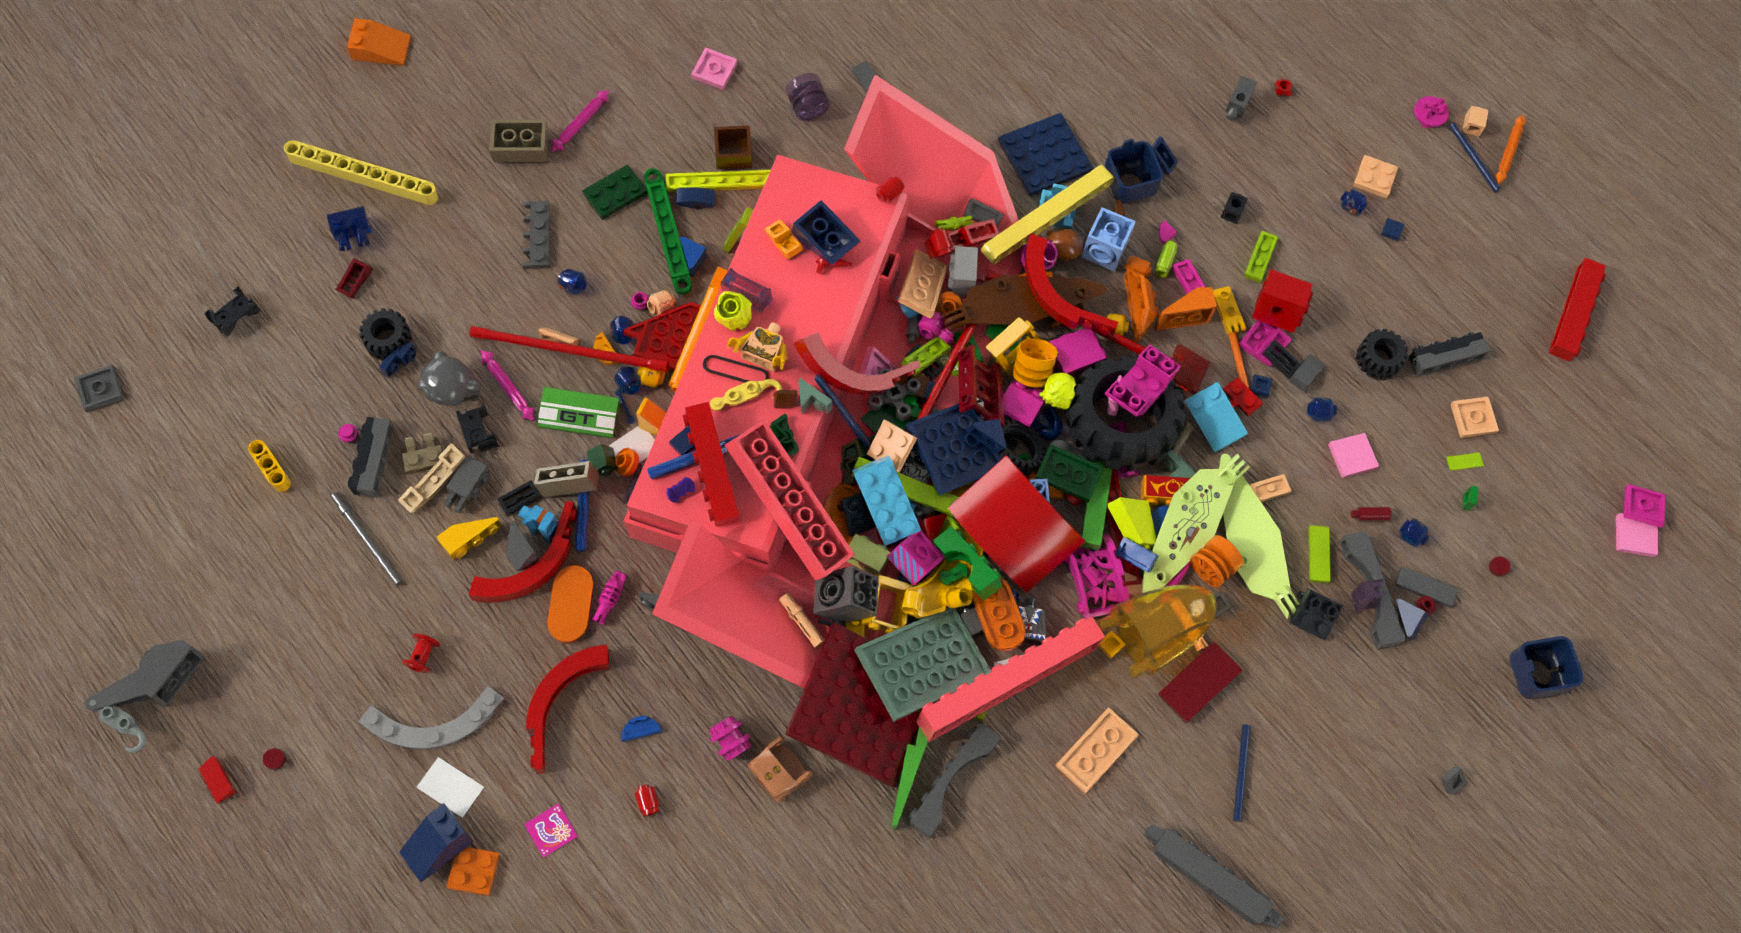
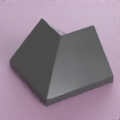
[507,521,538,571]

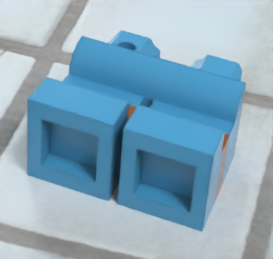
[518,505,559,544]

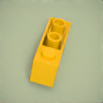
[436,517,502,561]

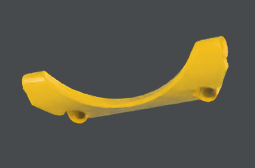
[901,481,983,618]

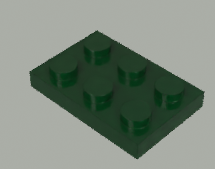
[582,164,648,220]
[1035,444,1104,502]

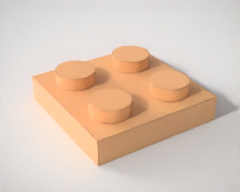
[1353,155,1398,199]
[1450,397,1499,438]
[867,420,917,473]

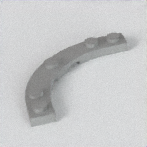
[358,686,505,750]

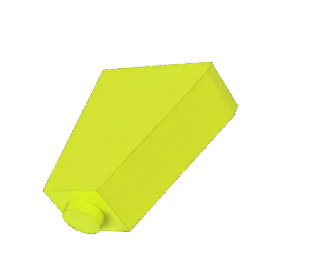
[1107,497,1156,550]

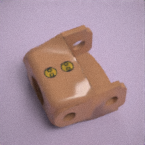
[747,736,813,803]

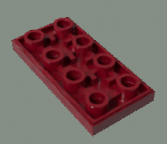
[1158,642,1242,724]

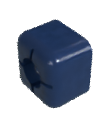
[1104,139,1163,203]
[1509,636,1584,699]

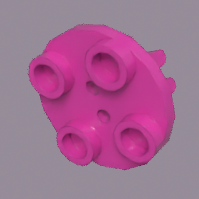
[1413,96,1449,128]

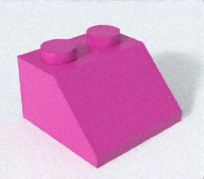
[1003,379,1045,427]

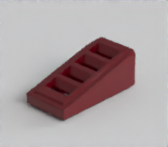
[335,258,373,299]

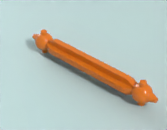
[1496,114,1526,184]

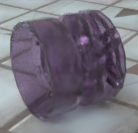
[785,73,830,121]

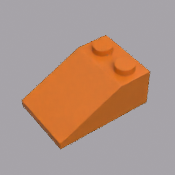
[347,18,411,66]
[1155,287,1217,331]

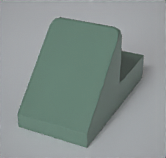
[798,378,833,414]
[1163,450,1195,478]

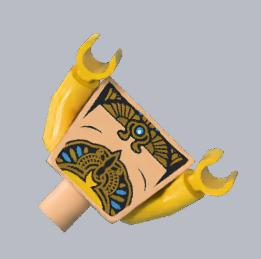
[727,323,788,372]

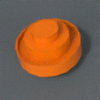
[936,291,963,319]
[615,448,639,477]

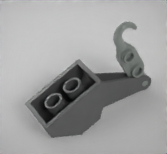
[85,640,205,753]

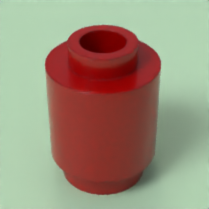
[876,176,905,203]
[930,228,953,257]
[634,784,660,817]

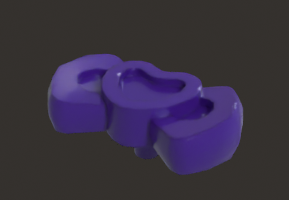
[666,477,695,503]

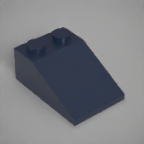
[792,200,860,265]
[399,803,474,883]

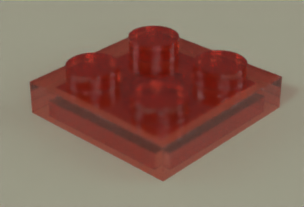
[1171,343,1210,395]

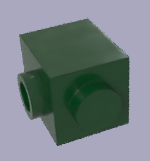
[587,444,618,476]

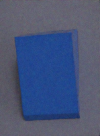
[680,236,707,277]

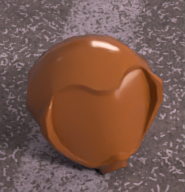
[1047,229,1086,261]

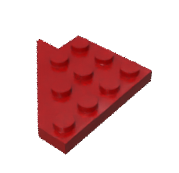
[623,302,701,371]

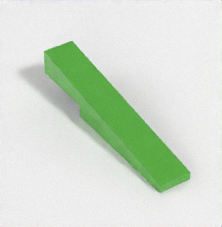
[1080,459,1112,551]
[891,709,928,830]

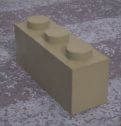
[534,461,600,498]

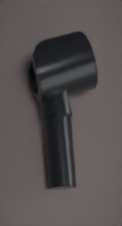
[818,618,846,628]

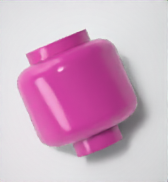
[918,311,945,339]

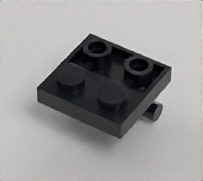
[1289,588,1343,640]

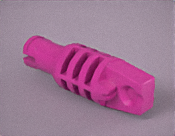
[592,570,627,625]

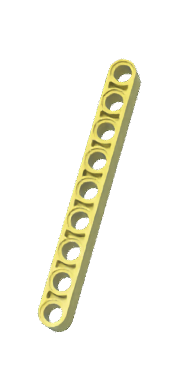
[284,140,438,205]
[981,165,1115,265]

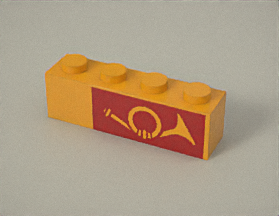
[1141,475,1190,506]

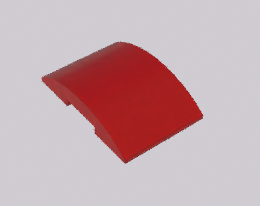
[948,455,1085,593]

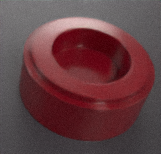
[1489,556,1510,577]
[263,748,286,770]

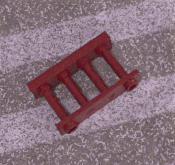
[958,344,1004,427]

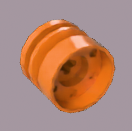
[1190,535,1244,588]

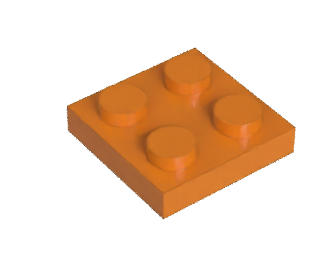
[447,847,500,896]

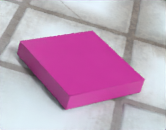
[1623,484,1666,528]

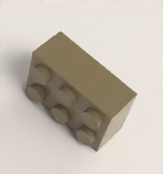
[489,120,549,162]

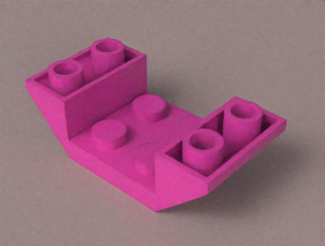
[1105,344,1181,417]

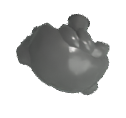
[417,351,481,406]

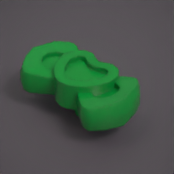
[903,395,921,420]
[940,562,968,586]

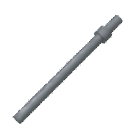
[331,492,403,586]

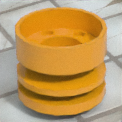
[1013,338,1058,387]

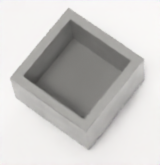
[948,246,978,298]

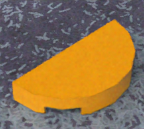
[593,331,619,365]

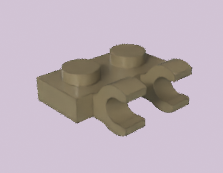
[402,433,443,474]

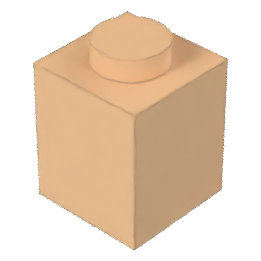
[1462,106,1488,137]

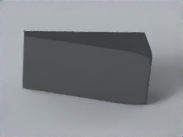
[1289,355,1325,392]

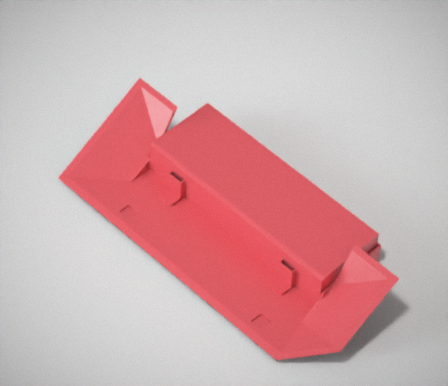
[624,74,1022,688]

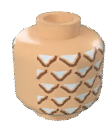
[647,290,676,316]

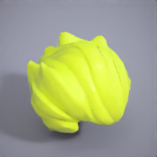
[714,291,752,331]
[1039,373,1076,410]

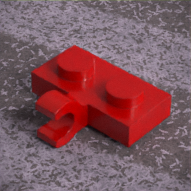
[1223,377,1263,417]

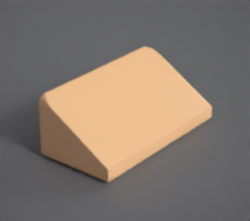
[538,328,580,346]

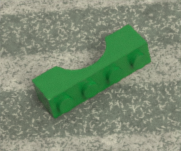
[933,527,1003,601]

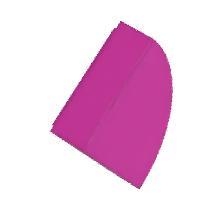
[1159,220,1177,245]
[1083,566,1108,587]

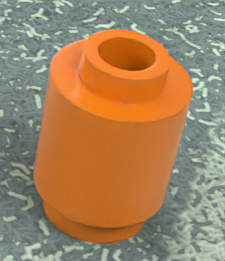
[1124,255,1152,277]

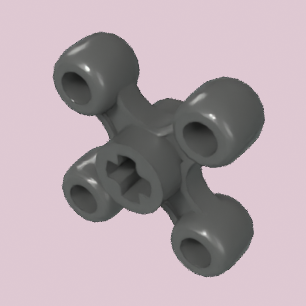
[867,369,921,421]

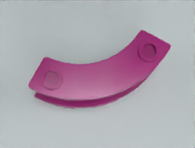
[1064,534,1131,620]

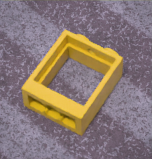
[986,317,1041,376]
[861,575,913,634]

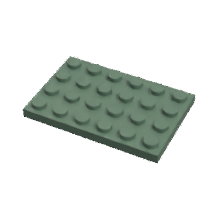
[854,607,991,722]

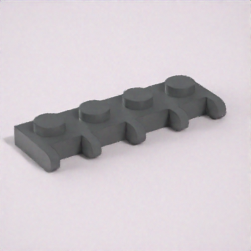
[523,201,550,269]

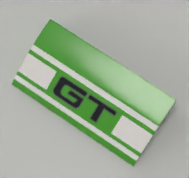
[538,387,621,439]

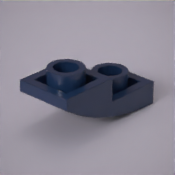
[676,187,715,209]
[379,342,417,378]

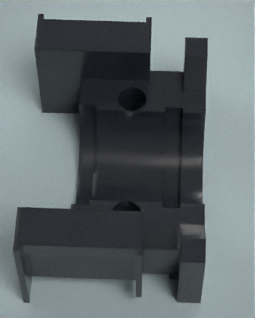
[204,286,260,337]
[456,402,499,454]

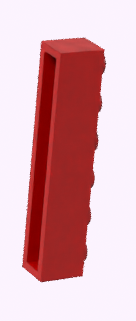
[1548,257,1606,362]
[682,402,740,527]

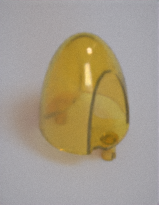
[1096,584,1217,679]

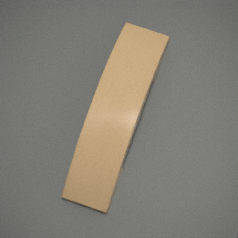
[398,443,466,513]

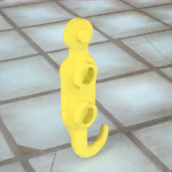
[710,379,782,411]

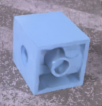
[1081,207,1136,272]

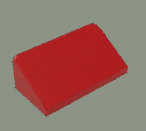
[198,755,237,804]

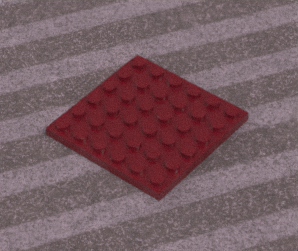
[785,622,922,787]

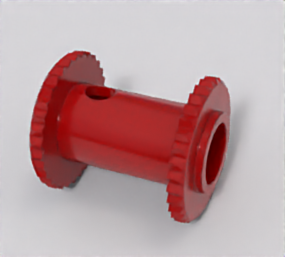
[402,634,440,673]

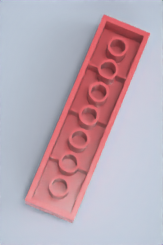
[725,419,855,581]

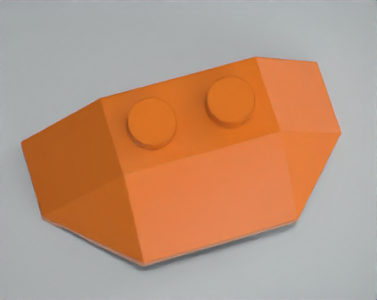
[1124,268,1159,342]

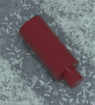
[1351,507,1391,521]

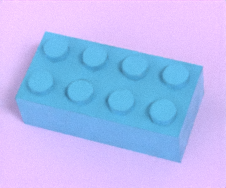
[852,455,921,546]

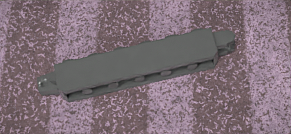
[1144,825,1283,929]

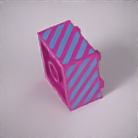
[887,531,945,586]

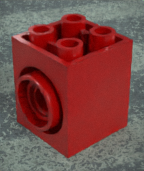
[1252,269,1314,333]

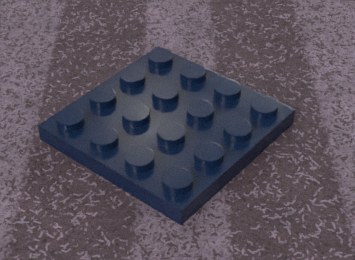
[998,113,1093,196]
[906,404,1001,496]

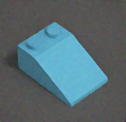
[1184,382,1248,453]

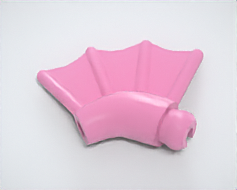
[1107,375,1122,416]

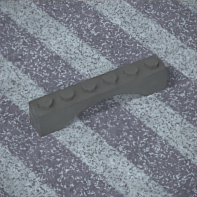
[1339,530,1405,650]
[908,723,1001,840]

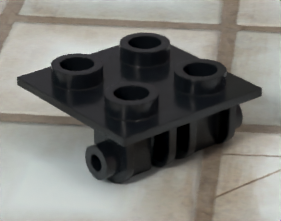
[837,492,876,537]

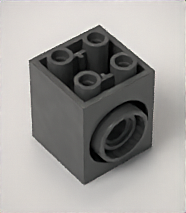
[813,566,879,623]

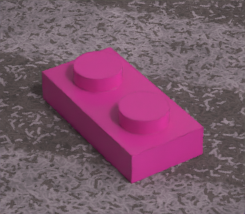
[1171,259,1206,294]

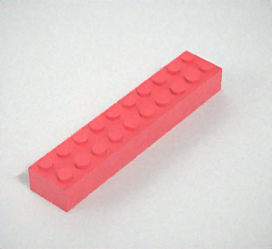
[916,617,1105,742]

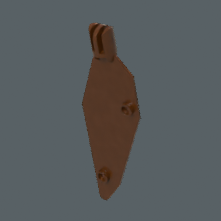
[941,275,1107,332]

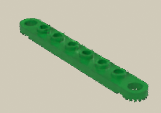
[644,168,692,295]

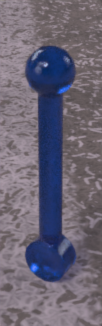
[615,389,635,424]

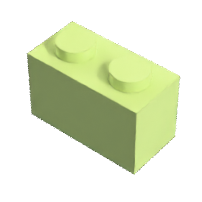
[846,534,891,575]

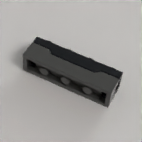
[1408,332,1490,377]
[348,417,394,498]

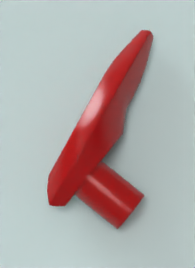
[815,258,852,274]

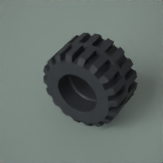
[359,308,412,360]
[1356,329,1408,380]

